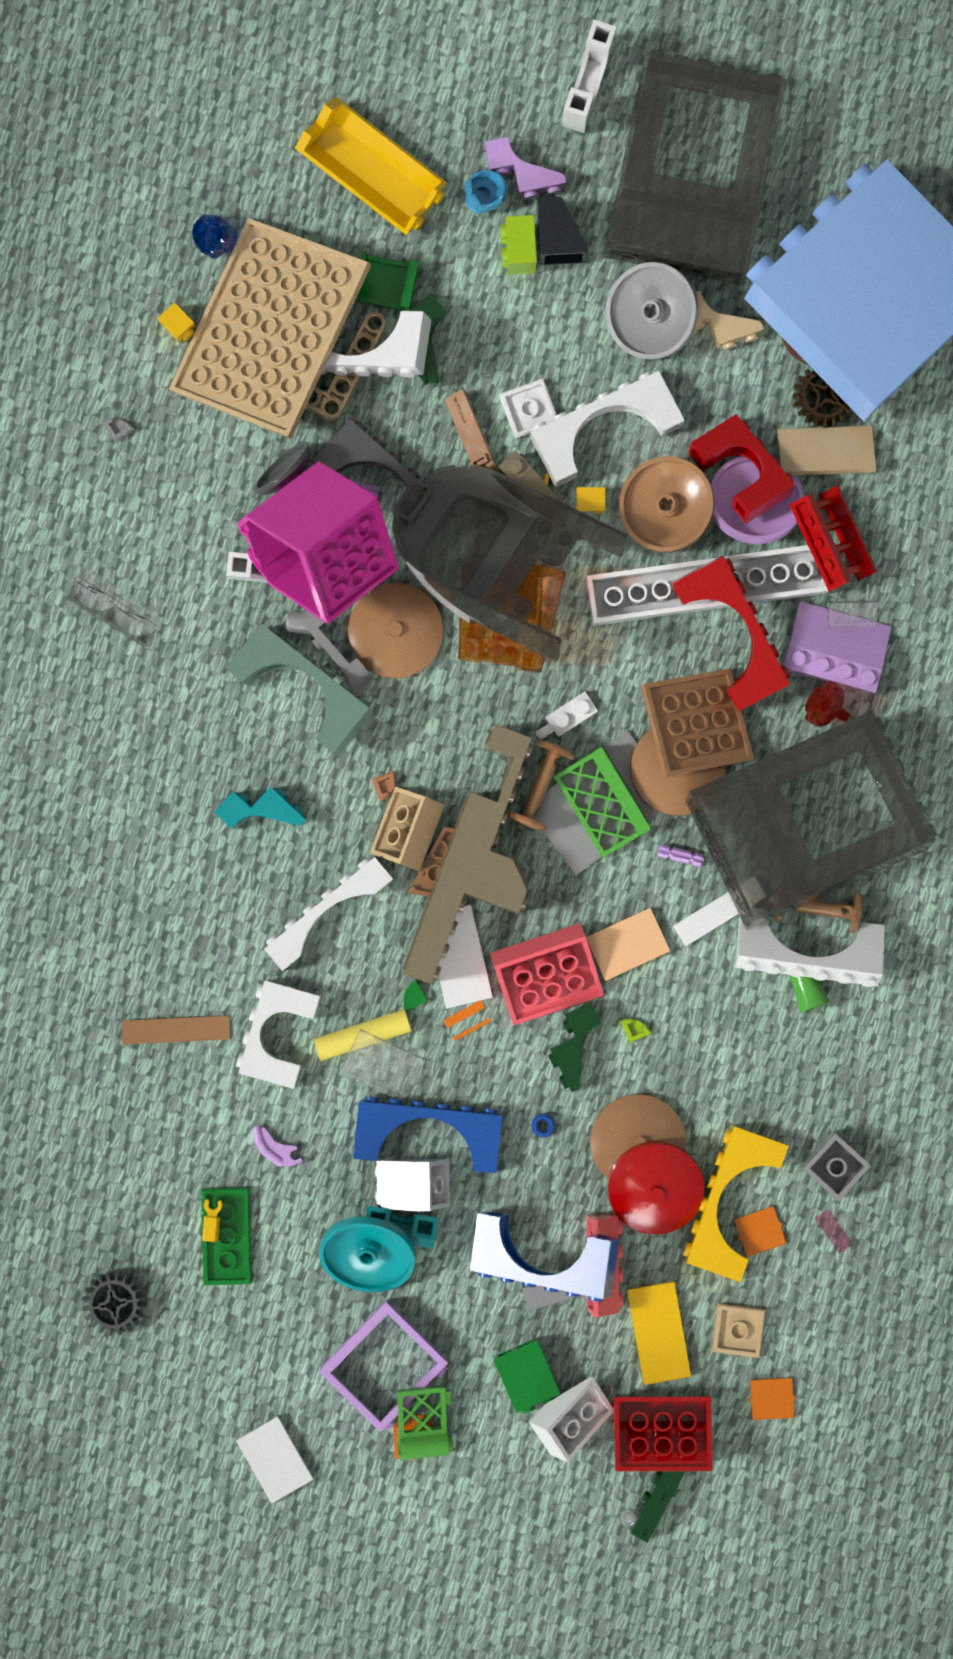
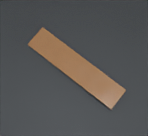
[445,389,504,493]
[121,1016,230,1045]

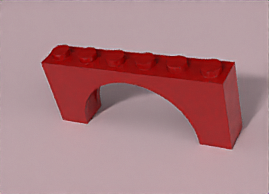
[671,556,791,711]

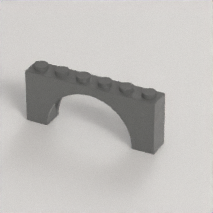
[312,418,456,551]

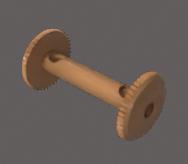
[508,740,574,831]
[773,881,863,934]

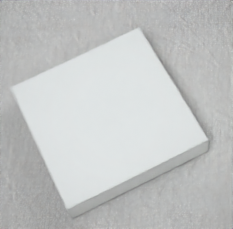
[499,378,557,440]

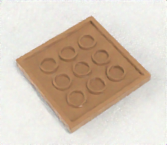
[641,668,754,778]

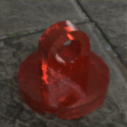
[805,681,851,727]

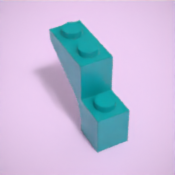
[214,787,307,829]

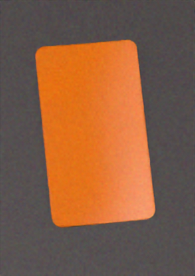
[444,1001,491,1041]

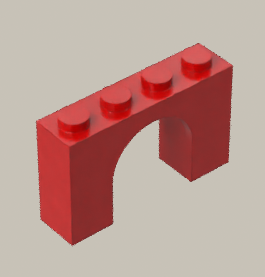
[688,414,794,524]

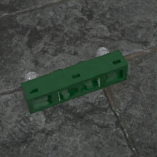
[620,1471,685,1543]

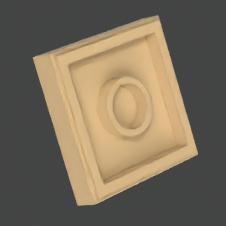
[712,1303,766,1358]

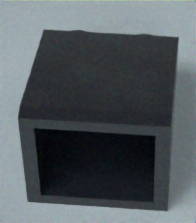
[536,193,588,266]

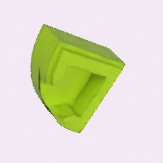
[621,1019,652,1043]

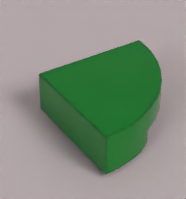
[404,980,428,1012]

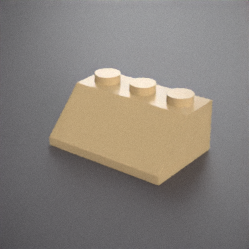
[370,787,445,872]

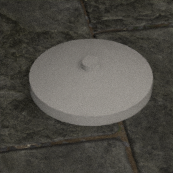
[606,262,699,359]

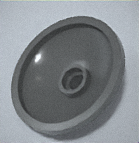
[253,442,311,495]

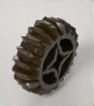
[792,369,851,428]

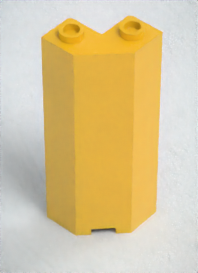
[295,96,448,235]

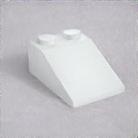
[529,1377,613,1462]

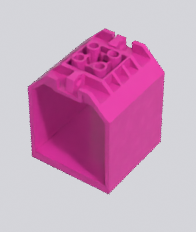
[237,461,399,624]

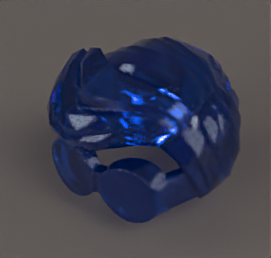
[192,214,238,259]

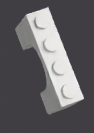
[562,19,616,133]
[236,980,321,1089]

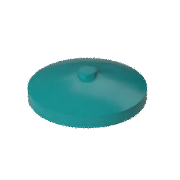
[319,1217,416,1292]

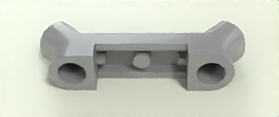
[286,609,372,698]

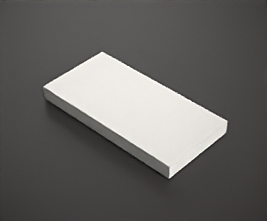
[438,905,493,1009]

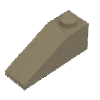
[498,450,564,521]

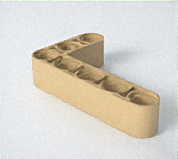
[305,312,386,422]

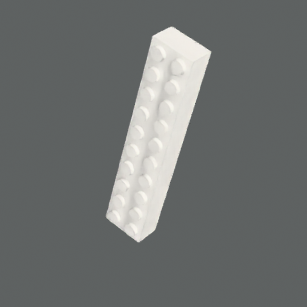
[586,545,829,626]

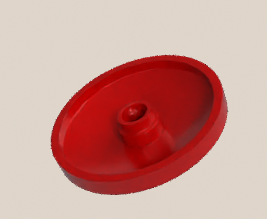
[608,1141,704,1234]

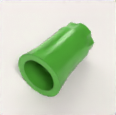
[789,976,831,1013]

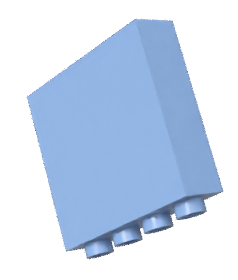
[744,160,953,421]

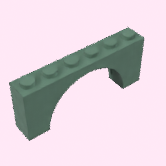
[225,623,374,757]

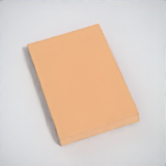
[586,908,670,981]

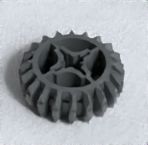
[82,1270,147,1336]

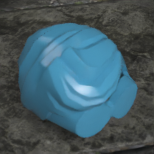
[465,170,508,214]

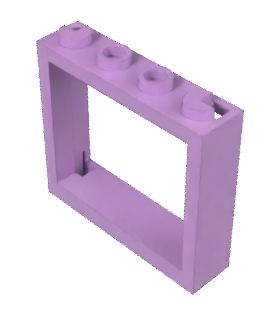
[318,1299,448,1433]

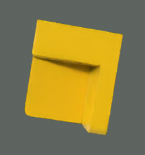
[576,487,605,514]

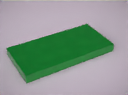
[201,1187,252,1285]

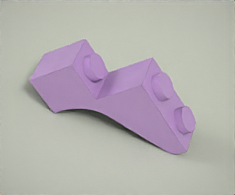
[485,137,566,200]

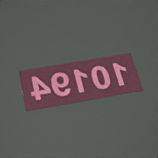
[815,1209,853,1254]

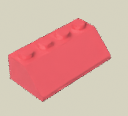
[586,1214,623,1317]

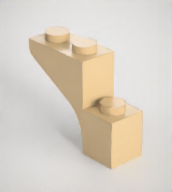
[695,291,764,350]

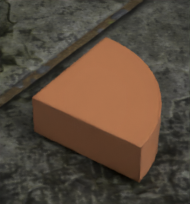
[372,771,396,802]

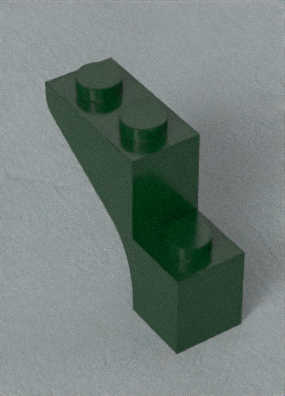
[410,293,447,388]
[548,1001,601,1092]

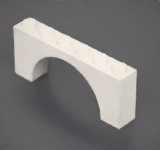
[321,311,431,378]
[530,371,685,488]
[735,906,885,987]

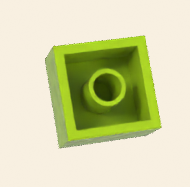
[500,215,537,275]

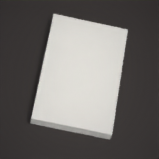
[236,1416,314,1504]

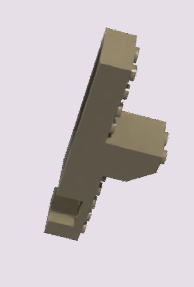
[401,724,533,984]

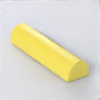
[314,1009,412,1061]

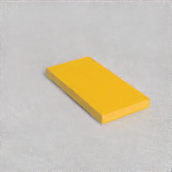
[627,1281,691,1385]

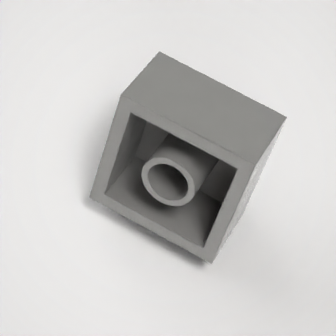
[800,1132,871,1201]

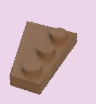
[407,827,457,897]

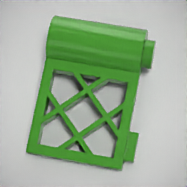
[397,1385,453,1461]

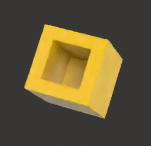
[157,302,196,343]

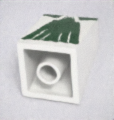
[375,1158,450,1211]

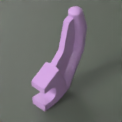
[253,1125,303,1166]

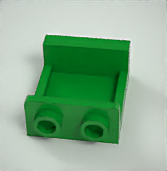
[355,251,419,311]
[493,1337,560,1414]

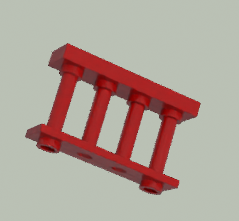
[789,485,878,592]

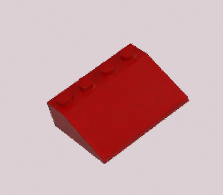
[613,1397,712,1471]

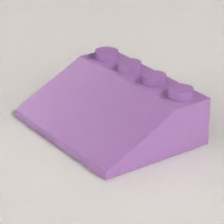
[782,601,891,695]

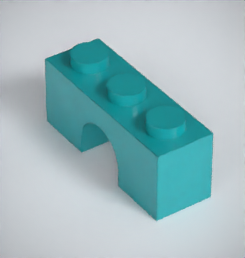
[366,1206,439,1249]

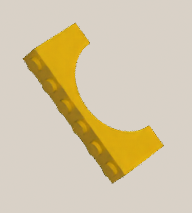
[682,1125,789,1282]

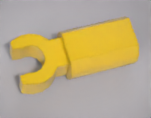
[202,1199,223,1242]

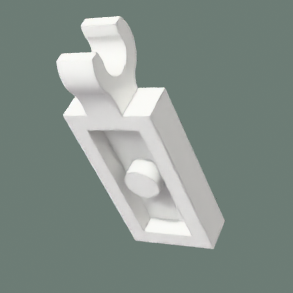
[535,691,598,740]

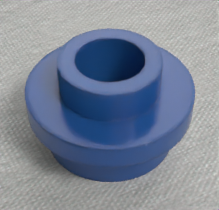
[531,1113,555,1138]

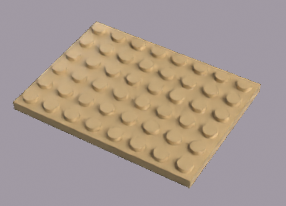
[169,218,371,439]

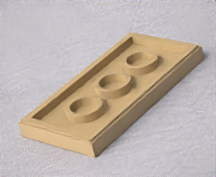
[777,426,876,475]

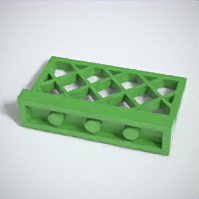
[554,746,653,858]

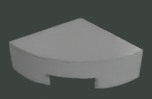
[102,418,135,443]

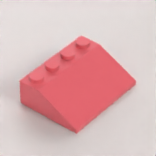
[490,923,604,1025]

